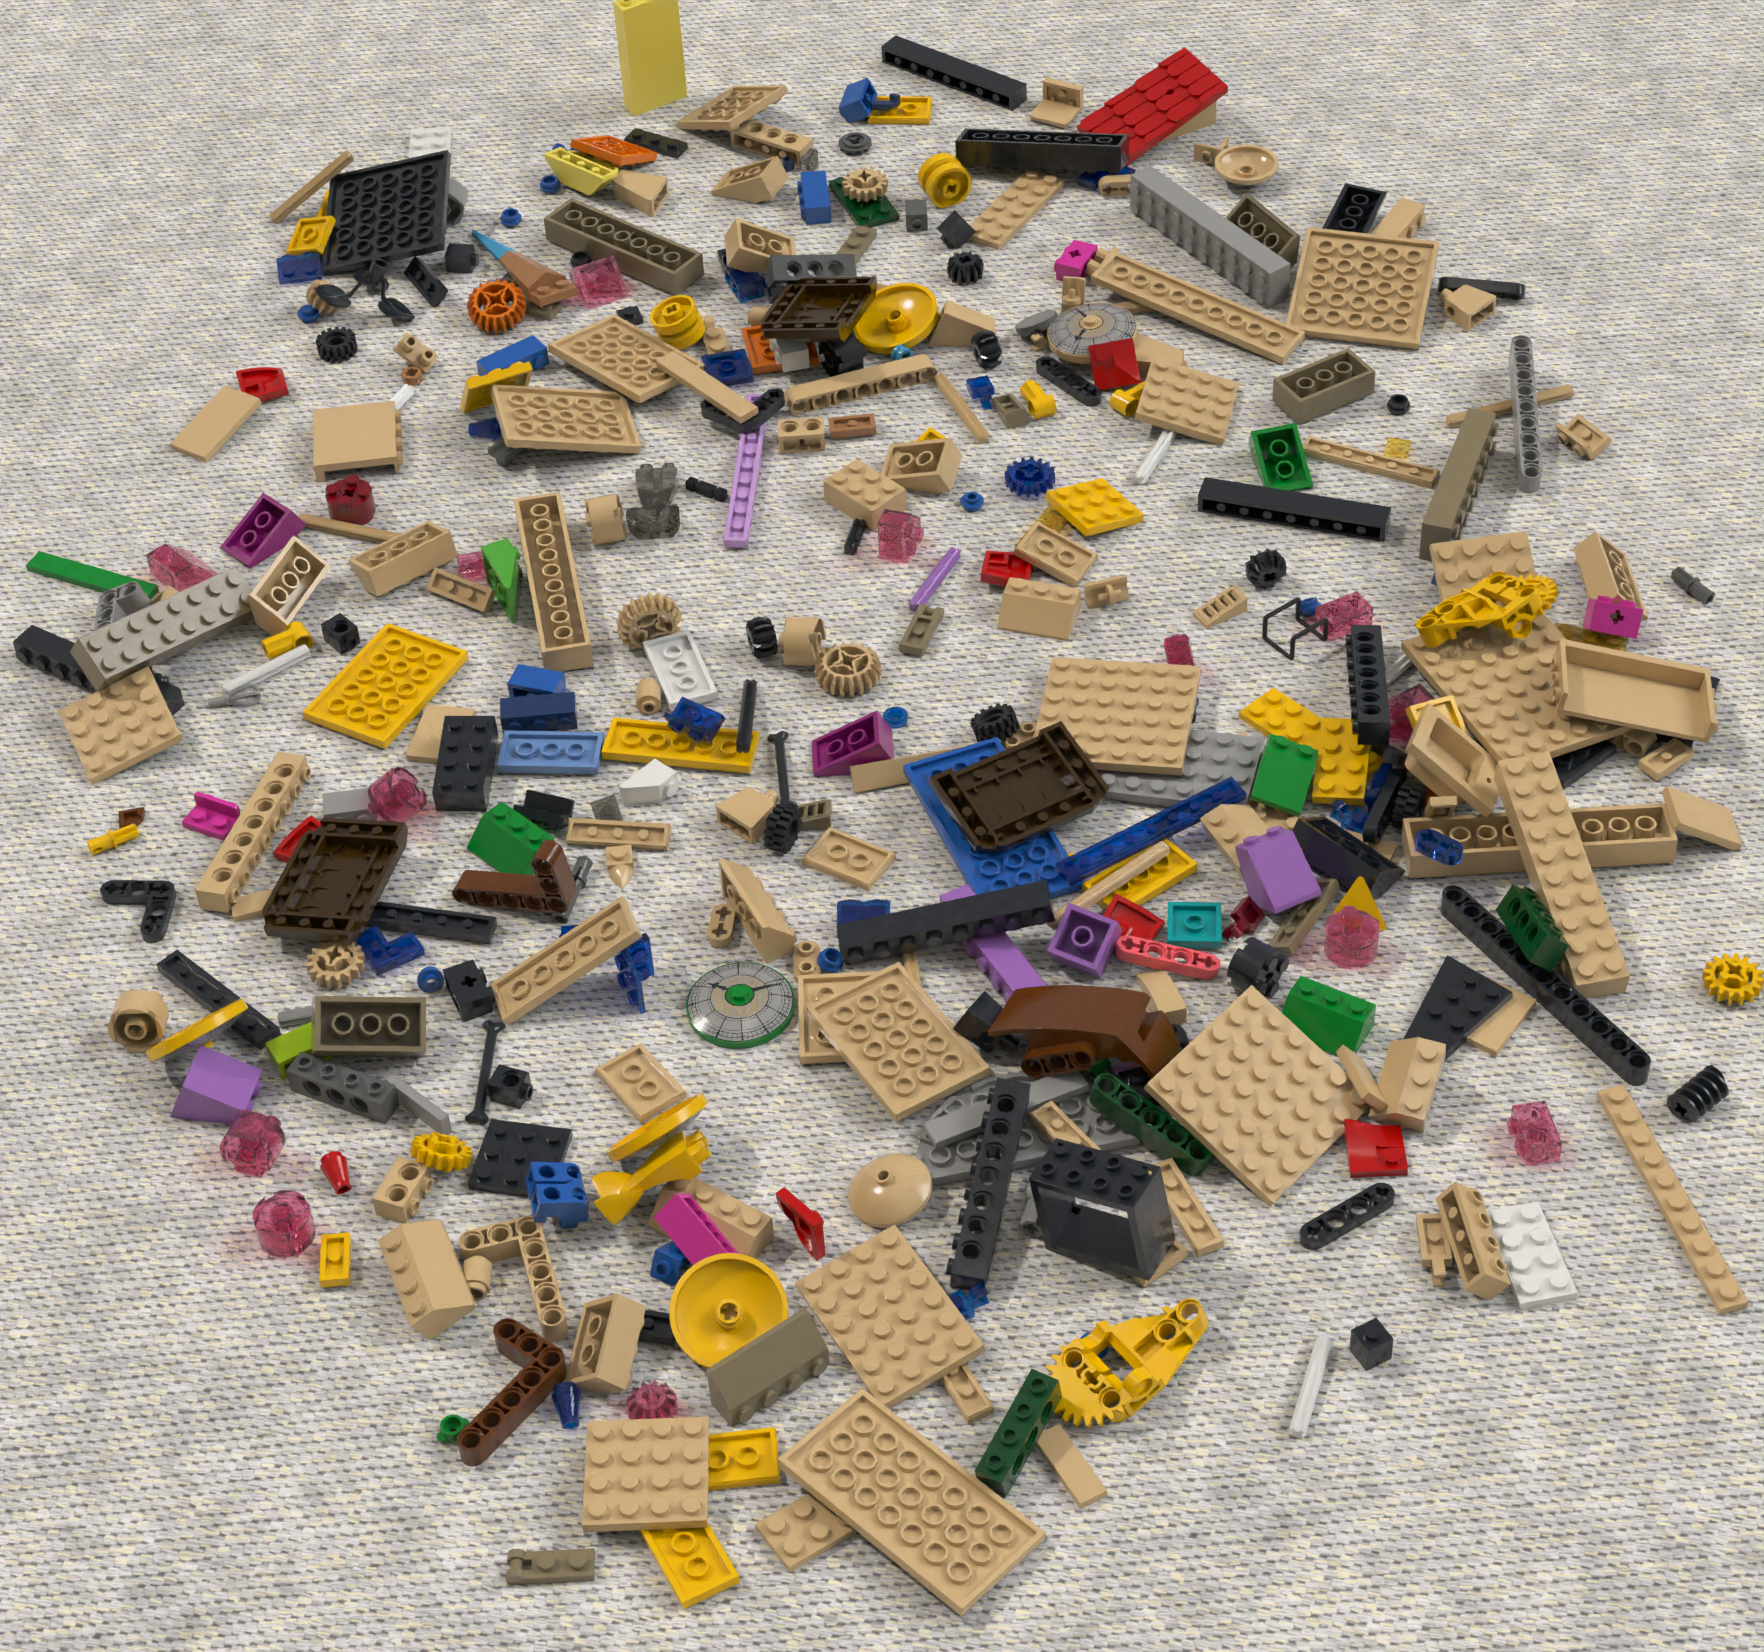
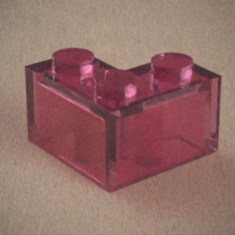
[877,509,924,564]

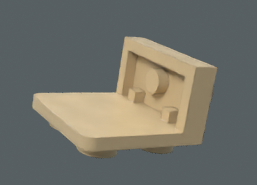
[1030,77,1084,128]

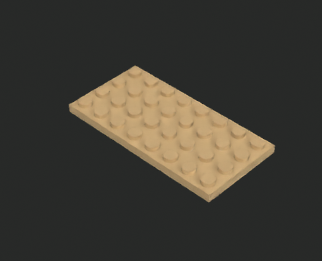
[777,1388,1046,1616]

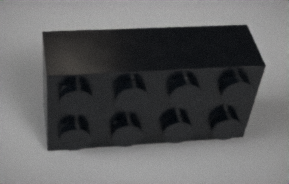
[432,716,499,812]

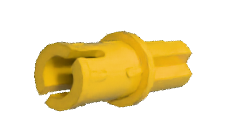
[87,824,139,856]

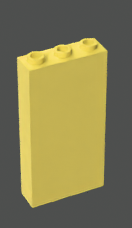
[613,0,687,116]

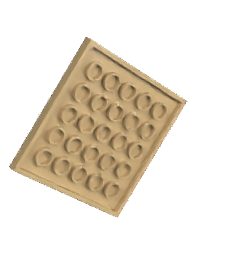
[1286,227,1439,350]
[1033,657,1201,776]
[1144,985,1370,1207]

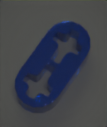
[1415,829,1463,866]

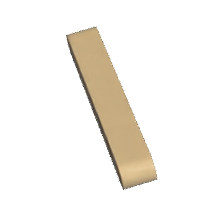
[784,354,938,415]

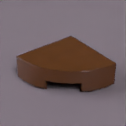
[118,807,145,829]

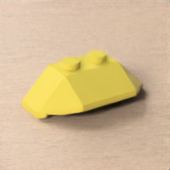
[544,147,619,195]

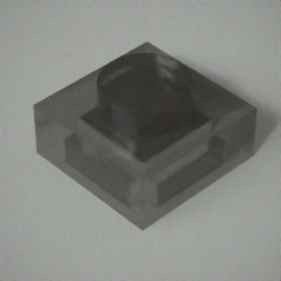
[800,148,819,172]
[590,794,623,821]

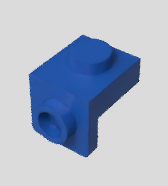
[650,1241,691,1286]

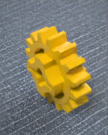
[1702,953,1764,1006]
[409,1132,473,1172]

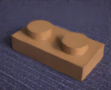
[828,413,876,439]

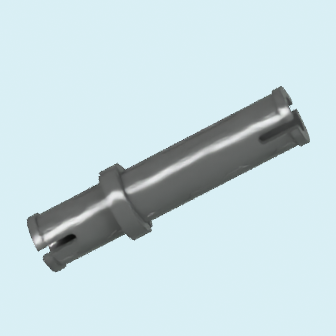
[552,856,593,924]

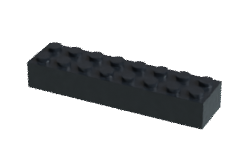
[955,128,1129,174]

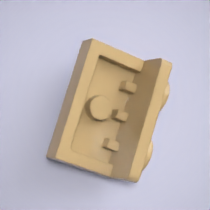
[1555,414,1612,460]

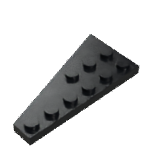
[1403,955,1513,1060]

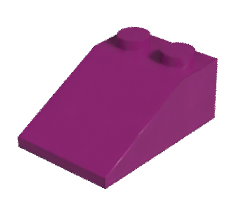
[220,492,306,568]
[812,710,894,777]

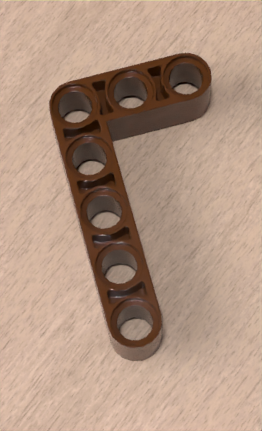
[452,840,578,913]
[457,1318,567,1466]

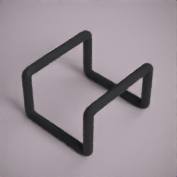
[1262,597,1329,660]

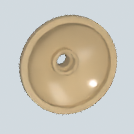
[1215,144,1278,185]
[848,1153,933,1228]

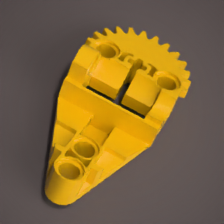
[1416,571,1559,648]
[1046,1298,1209,1428]

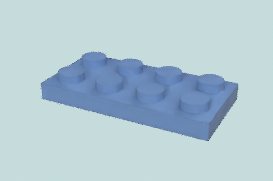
[497,730,605,775]

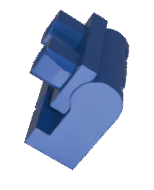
[525,1162,589,1229]

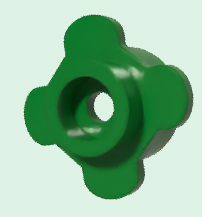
[437,1414,470,1445]

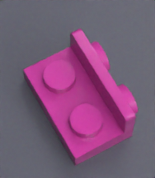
[182,791,241,841]

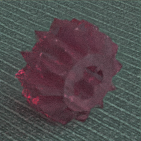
[1164,634,1195,666]
[626,1379,678,1420]

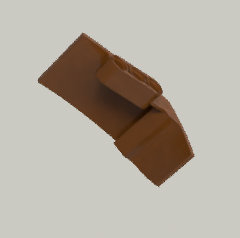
[987,985,1182,1079]

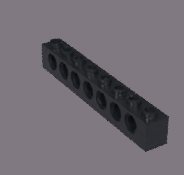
[1345,625,1390,745]
[946,1078,1031,1293]

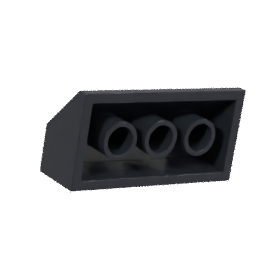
[1322,183,1387,234]
[1292,816,1406,900]

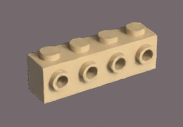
[1436,1182,1511,1300]

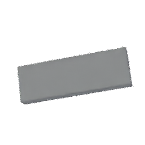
[385,1074,452,1135]

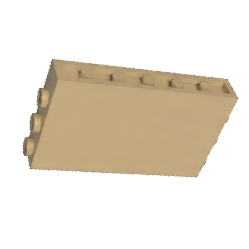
[1550,639,1719,743]

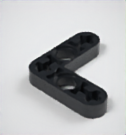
[700,388,785,434]
[1371,745,1411,773]
[100,880,176,943]

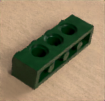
[1495,884,1569,972]
[975,1369,1062,1498]

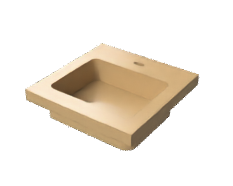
[1405,703,1499,818]

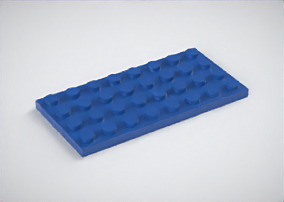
[903,737,1084,899]

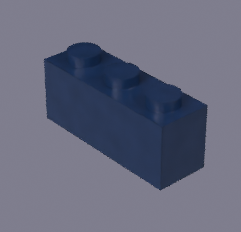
[500,692,578,735]

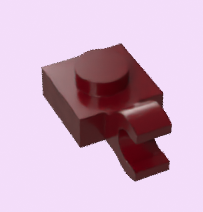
[1222,896,1266,942]

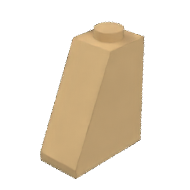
[612,170,669,217]
[928,300,997,347]
[1134,333,1188,378]

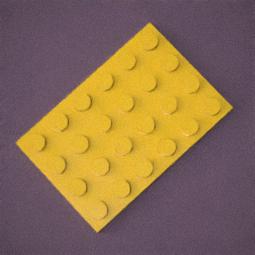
[303,623,469,749]

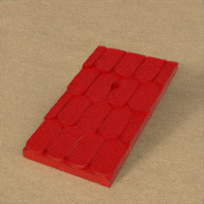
[1077,47,1228,169]

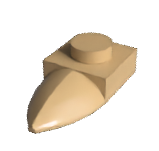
[605,845,634,889]

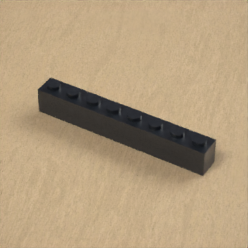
[881,35,1027,111]
[1198,477,1391,542]
[13,625,185,716]
[837,880,1056,966]

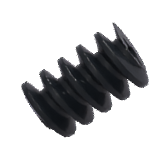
[1667,1065,1729,1122]

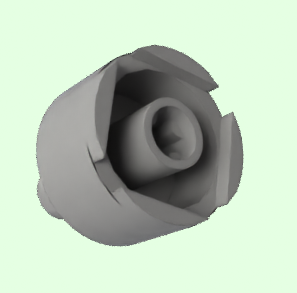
[446,178,468,226]

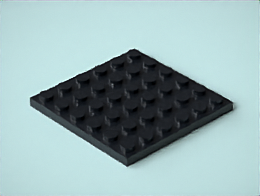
[321,150,451,276]

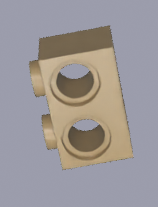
[778,417,826,454]
[372,1156,433,1223]

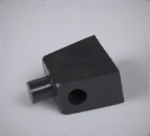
[953,991,1021,1054]

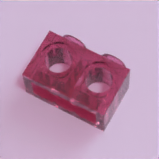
[1314,591,1373,641]
[1507,1101,1562,1166]

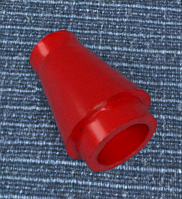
[320,1151,352,1195]

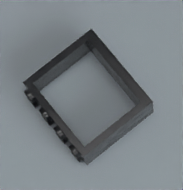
[1029,1138,1175,1281]

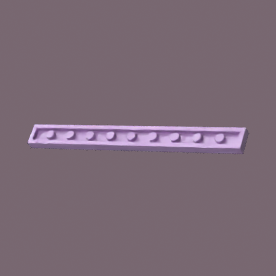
[724,394,767,548]

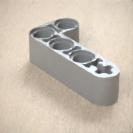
[93,581,150,631]

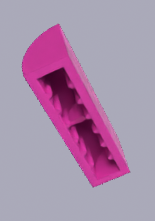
[654,1193,739,1265]

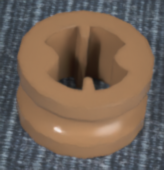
[402,366,423,386]

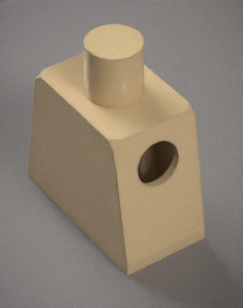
[1439,285,1496,332]
[716,788,779,845]

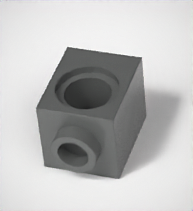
[905,199,928,232]

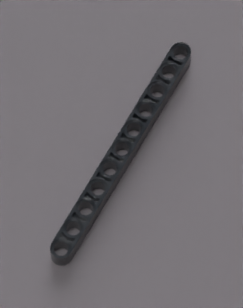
[1440,885,1651,1086]

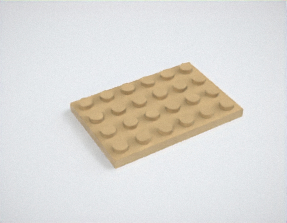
[548,314,705,403]
[490,384,642,454]
[806,962,990,1122]
[795,1224,986,1409]

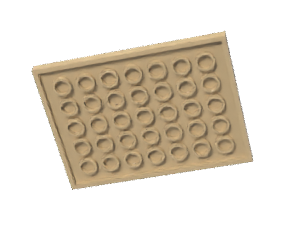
[1401,615,1634,762]

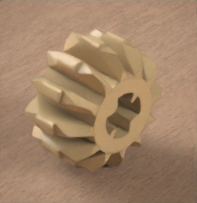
[306,279,339,315]

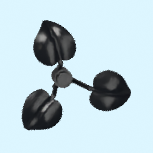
[314,258,415,320]

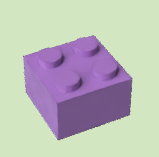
[1047,903,1123,978]

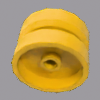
[918,153,972,208]
[650,295,706,350]

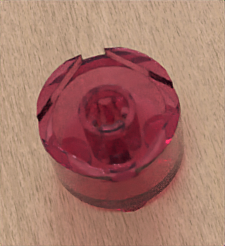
[368,767,427,823]
[1324,906,1380,969]
[219,1110,286,1176]
[253,1190,316,1257]

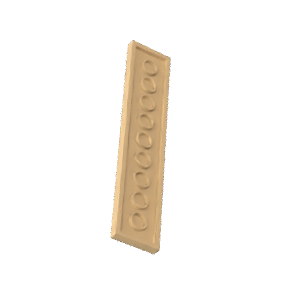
[1091,251,1305,364]

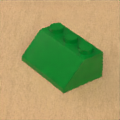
[467,802,555,875]
[1282,975,1376,1057]

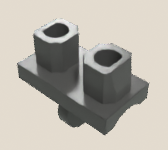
[488,431,528,467]

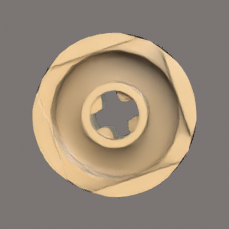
[585,494,627,546]
[779,617,826,666]
[108,990,169,1053]

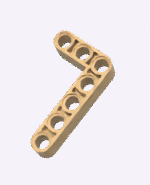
[458,1216,568,1343]

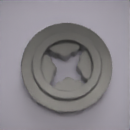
[839,132,872,155]

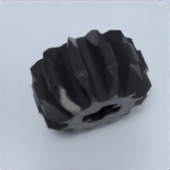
[947,251,984,285]
[971,330,1003,369]
[1245,548,1287,589]
[745,616,778,659]

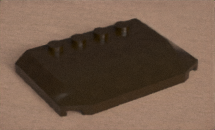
[760,276,877,342]
[928,721,1109,851]
[262,818,408,942]

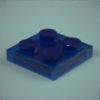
[701,348,754,386]

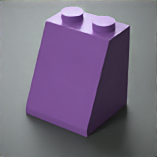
[1235,826,1322,914]
[170,1045,263,1125]

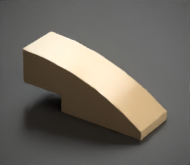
[1135,969,1187,1025]

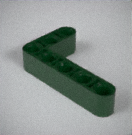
[1089,1073,1216,1176]

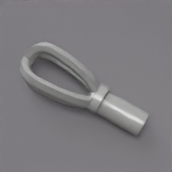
[208,684,261,708]

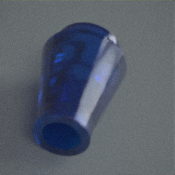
[468,417,501,440]
[551,1382,581,1429]

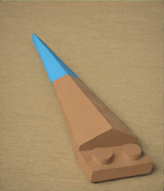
[472,230,578,307]

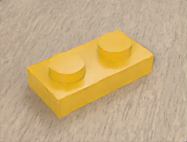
[319,1232,352,1288]

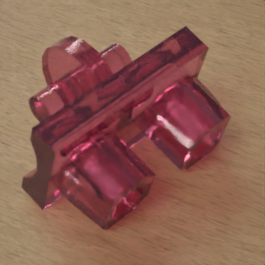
[456,551,485,579]

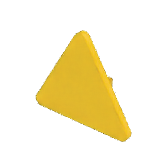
[1327,876,1386,931]

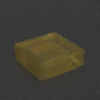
[1384,437,1412,460]

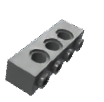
[765,254,857,288]
[286,1052,400,1125]

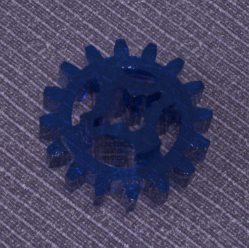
[1005,457,1055,498]

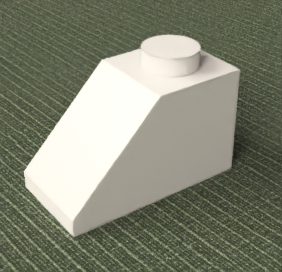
[619,759,679,805]

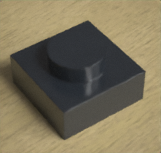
[616,306,644,325]

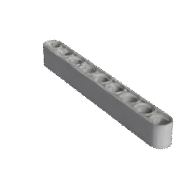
[1508,335,1543,494]

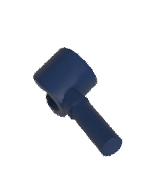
[782,156,795,172]

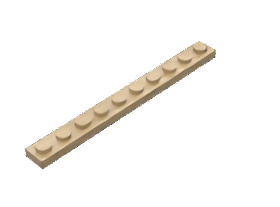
[1596,1084,1748,1315]

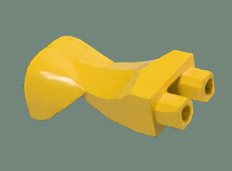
[591,1129,711,1226]

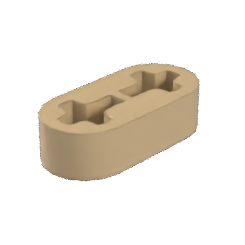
[1098,174,1131,196]
[708,904,736,948]

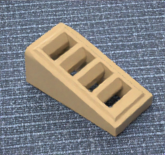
[1193,585,1248,629]

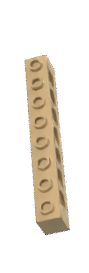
[195,752,311,913]

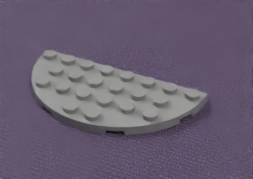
[916,1073,1140,1186]

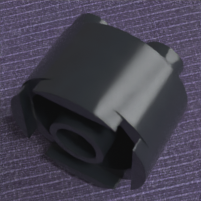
[818,330,866,377]
[1227,937,1290,998]

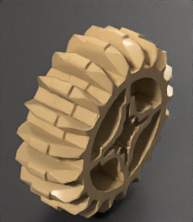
[616,592,683,650]
[815,641,881,699]

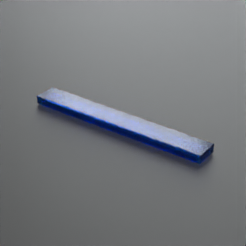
[1055,776,1246,887]

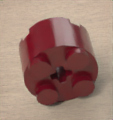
[325,475,376,526]

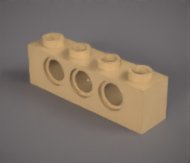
[730,120,814,167]

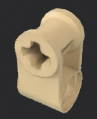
[1608,729,1657,758]

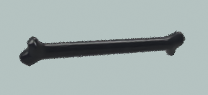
[767,731,798,809]
[465,1020,506,1125]

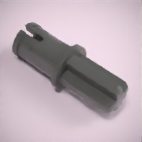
[1671,567,1715,605]

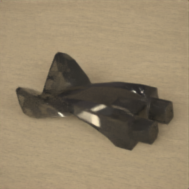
[626,463,680,539]

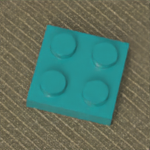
[1167,902,1222,949]

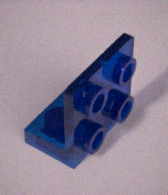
[614,933,655,1014]

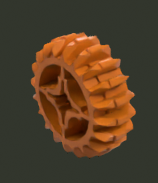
[467,278,527,334]

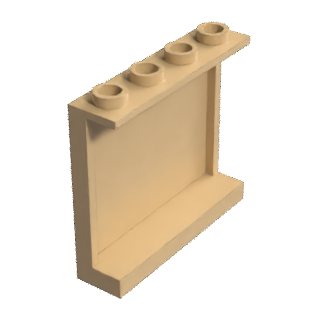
[313,401,403,482]

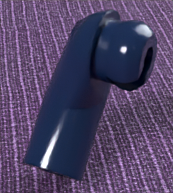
[872,93,901,111]

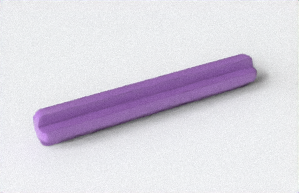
[909,547,961,612]

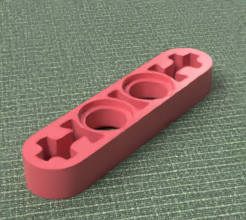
[1115,935,1221,980]

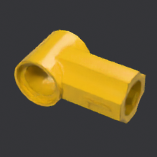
[1020,379,1057,420]
[1109,381,1145,417]
[261,621,314,659]

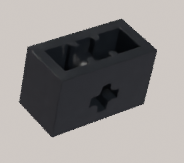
[443,959,496,1022]

